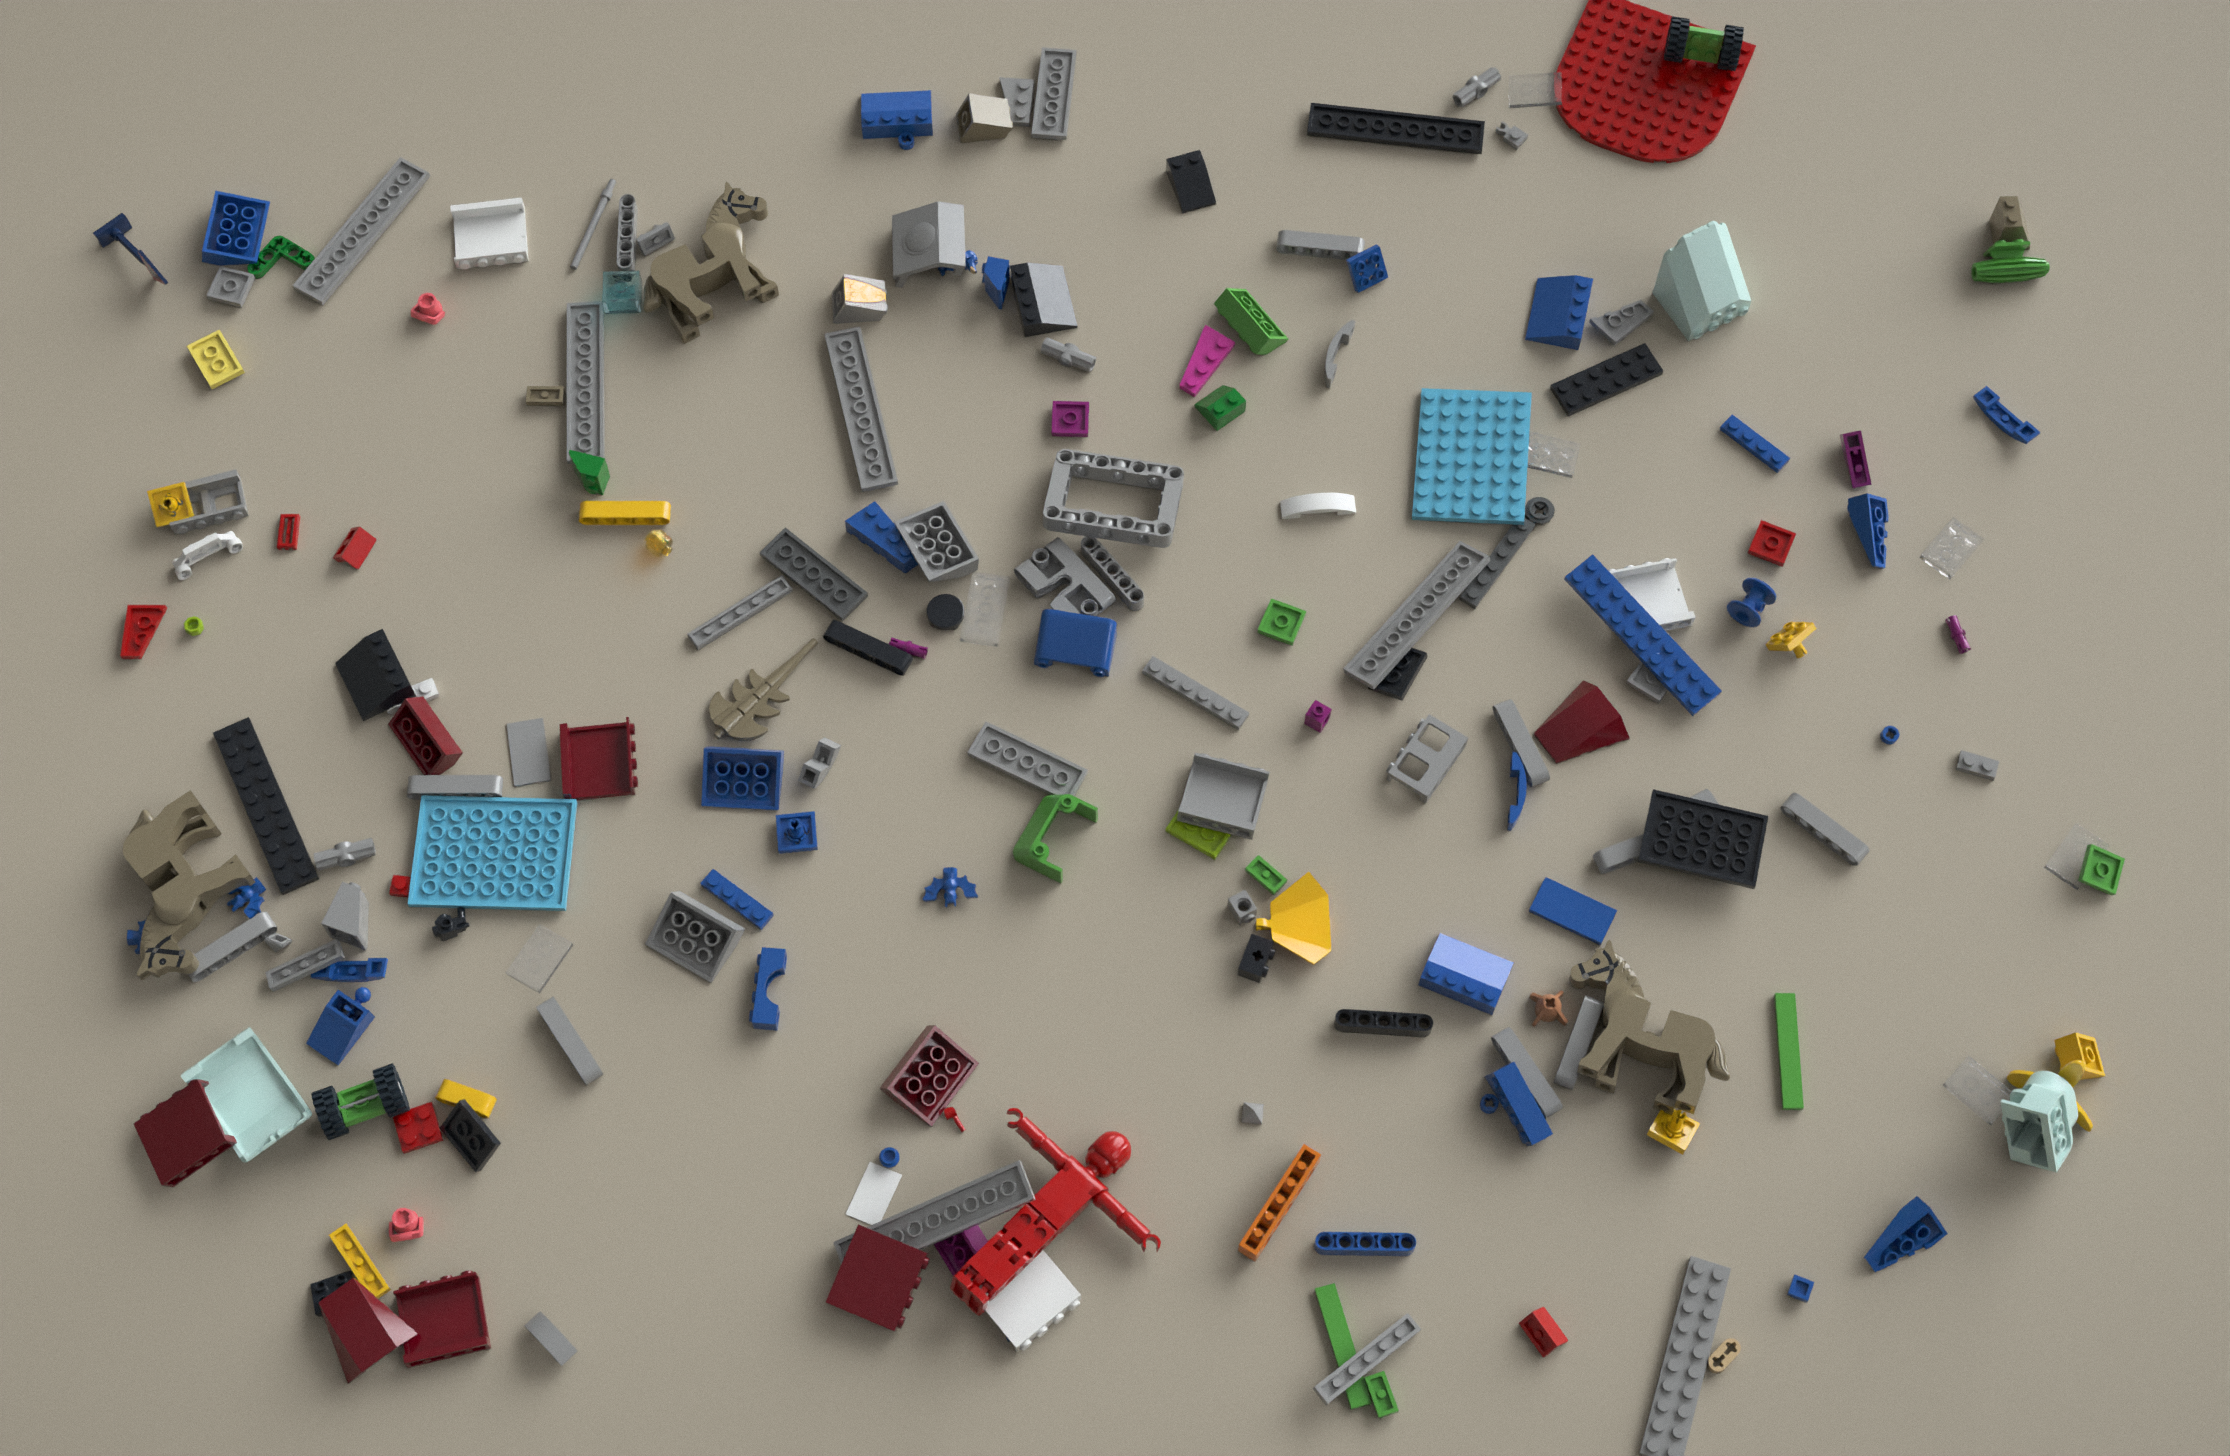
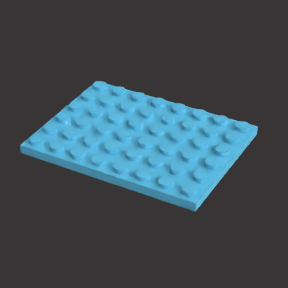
[1412,388,1532,525]
[408,795,577,911]

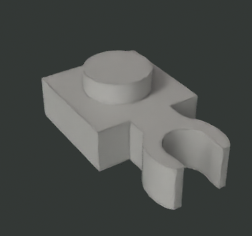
[1496,122,1528,150]

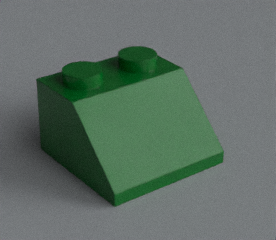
[1194,385,1246,431]
[568,450,610,495]

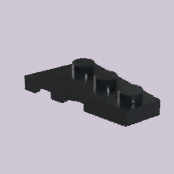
[1368,648,1428,701]

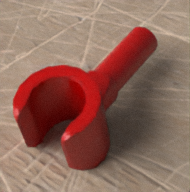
[944,1107,966,1132]

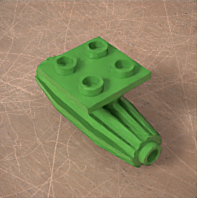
[1971,239,2050,283]

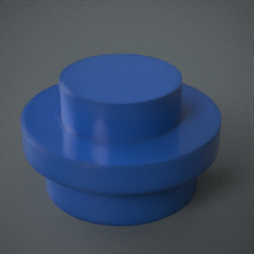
[879,1147,900,1168]

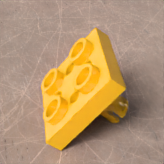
[147,482,194,528]
[1765,621,1817,658]
[1647,1110,1700,1155]

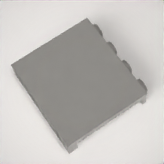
[1177,753,1270,840]

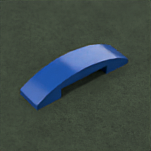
[1973,386,2040,444]
[1507,752,1527,831]
[311,958,388,982]

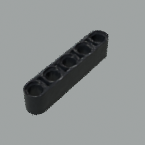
[823,620,913,676]
[1334,1009,1433,1037]

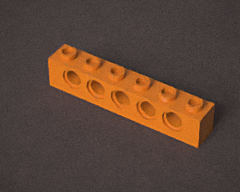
[1238,1144,1321,1262]

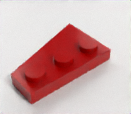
[120,605,167,659]

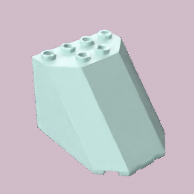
[1652,221,1751,341]

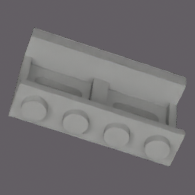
[166,469,249,534]
[1386,714,1468,804]

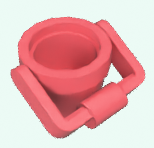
[411,293,445,325]
[389,1208,424,1242]

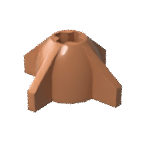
[1529,990,1568,1027]

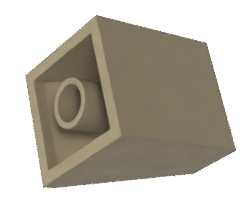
[956,93,1013,143]
[1989,196,2030,250]

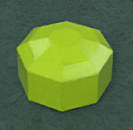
[184,616,204,636]

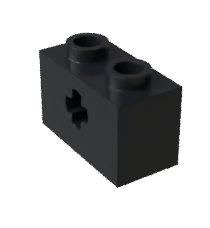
[1237,934,1276,983]

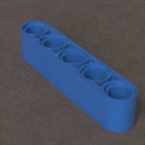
[1314,1232,1416,1256]

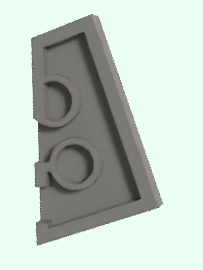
[999,77,1034,127]
[1589,300,1654,346]

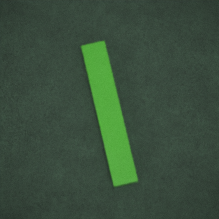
[1774,993,1804,1110]
[1315,1283,1371,1410]

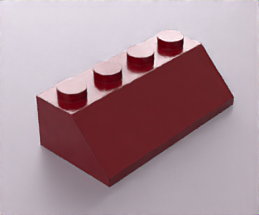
[388,696,463,775]

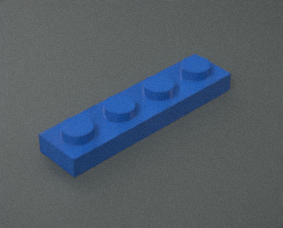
[1720,414,1790,473]
[700,869,774,930]

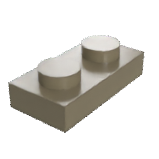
[526,386,565,406]

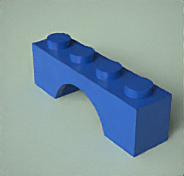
[749,947,787,1031]

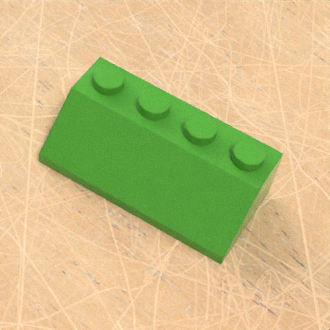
[1214,288,1289,355]

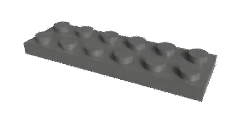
[760,527,868,621]

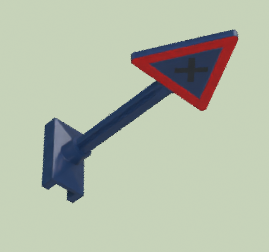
[93,213,168,285]

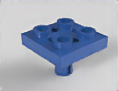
[1346,244,1388,293]
[776,811,818,854]

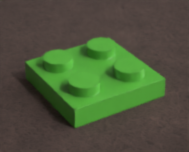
[1257,598,1306,646]
[2078,844,2125,896]

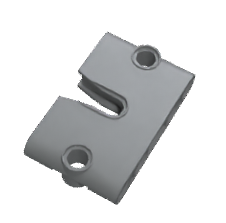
[1014,537,1116,616]

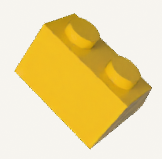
[2054,1032,2105,1080]

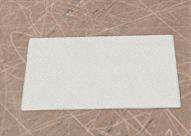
[846,1162,902,1225]

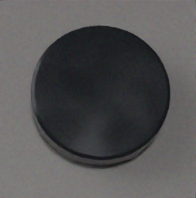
[927,594,964,630]

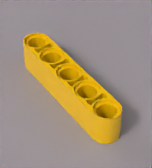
[579,501,671,525]

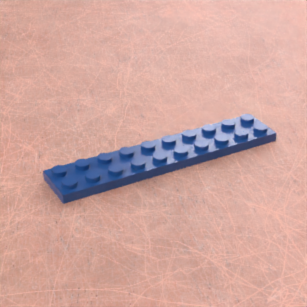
[1564,554,1722,716]

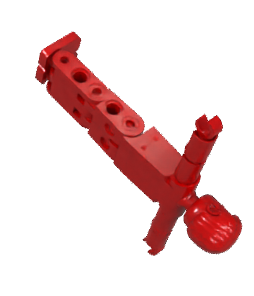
[950,1108,1161,1316]

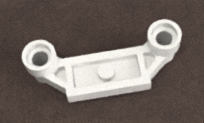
[172,531,243,580]

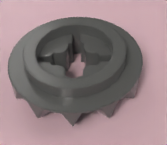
[1525,497,1555,525]

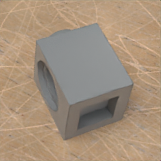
[1227,890,1257,925]

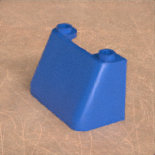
[1034,609,1117,677]

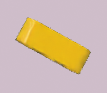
[435,1079,497,1119]

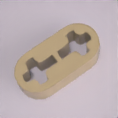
[1707,1338,1741,1374]

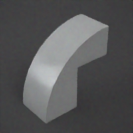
[798,737,841,788]
[524,1311,577,1366]

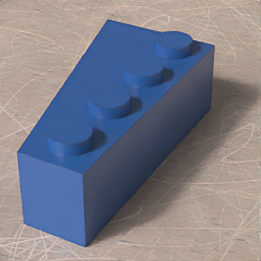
[845,501,918,574]
[1484,1062,1553,1147]

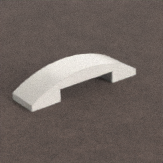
[1280,493,1356,519]

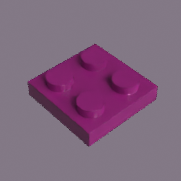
[1051,401,1089,437]

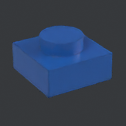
[1787,1274,1814,1303]

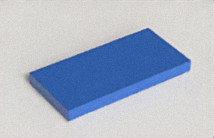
[1529,877,1617,946]

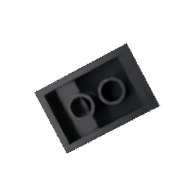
[1166,150,1216,213]

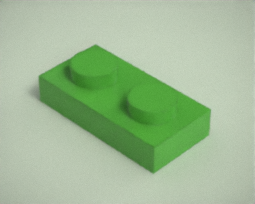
[1245,855,1287,895]
[1364,1371,1399,1419]

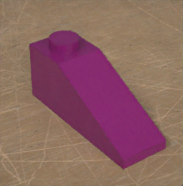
[1840,430,1872,488]

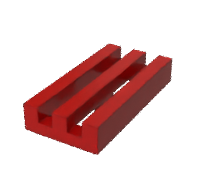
[277,514,300,550]

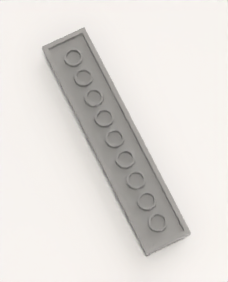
[292,157,430,305]
[567,301,605,464]
[825,327,898,492]
[1343,541,1490,690]
[834,1160,1036,1264]
[1639,1256,1731,1456]

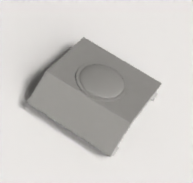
[892,201,966,288]

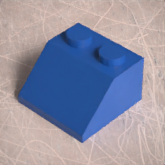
[982,256,1010,310]

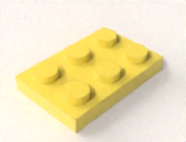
[187,329,245,389]

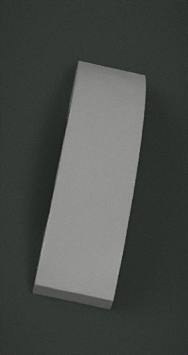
[1324,320,1355,388]

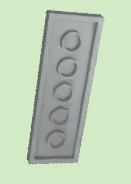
[1031,47,1076,140]
[967,722,1088,796]

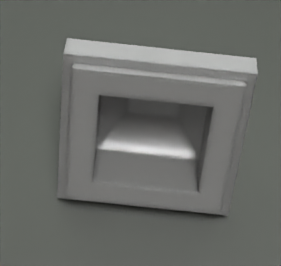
[265,933,292,952]
[1242,1102,1264,1124]

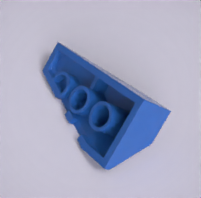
[1847,493,1889,569]
[1864,1196,1948,1272]

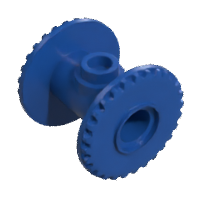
[1727,577,1777,628]

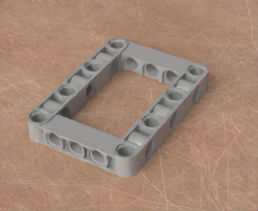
[1043,449,1184,548]

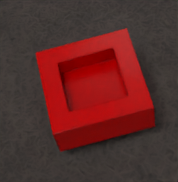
[389,875,411,898]

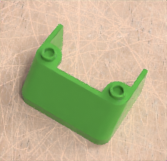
[1013,794,1098,883]

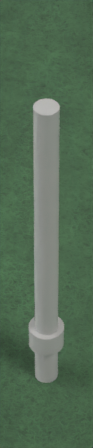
[570,179,616,270]

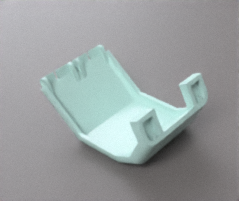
[180,1027,312,1163]

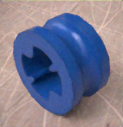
[898,132,914,150]
[1880,726,1900,744]
[1480,1094,1499,1114]

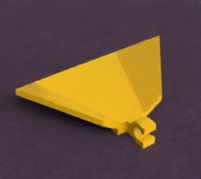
[1255,871,1331,965]

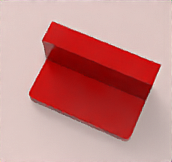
[333,527,377,569]
[1519,1307,1568,1358]

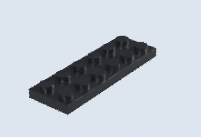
[1550,343,1663,417]

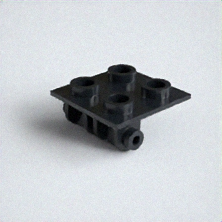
[310,1270,352,1318]

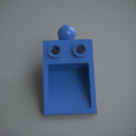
[306,987,375,1066]

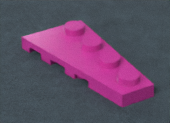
[1180,325,1235,397]

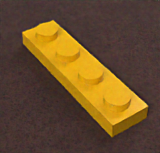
[329,1223,391,1299]

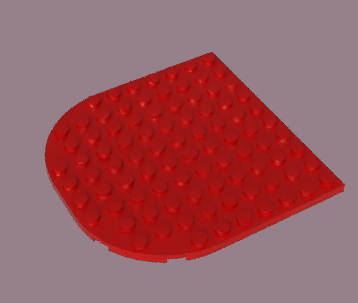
[1553,0,1756,163]

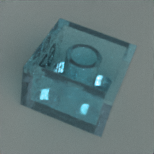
[602,271,642,314]

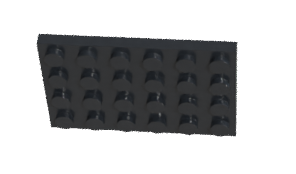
[1638,789,1769,889]

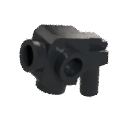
[432,907,469,941]

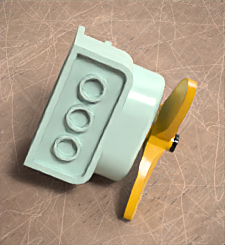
[2000,1060,2093,1173]

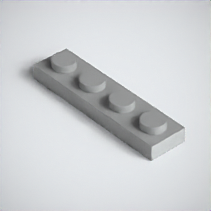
[265,939,345,992]

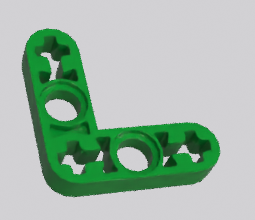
[247,236,315,279]

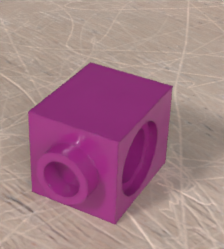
[1304,700,1332,733]

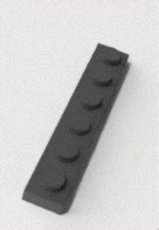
[1459,518,1536,609]

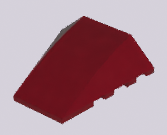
[1533,680,1630,764]
[318,1278,419,1384]

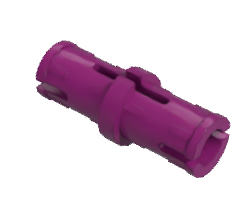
[1945,615,1971,654]
[889,637,928,659]

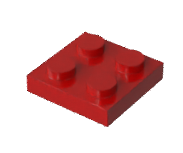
[1748,520,1796,567]
[393,1102,443,1154]

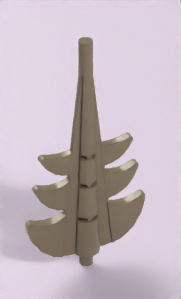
[709,638,818,741]

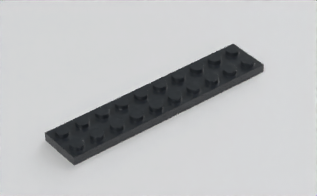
[1307,103,1485,154]
[213,717,319,895]

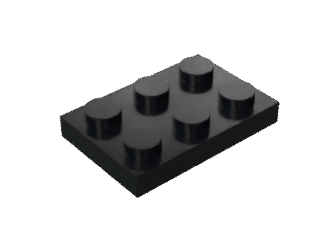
[440,1099,501,1172]

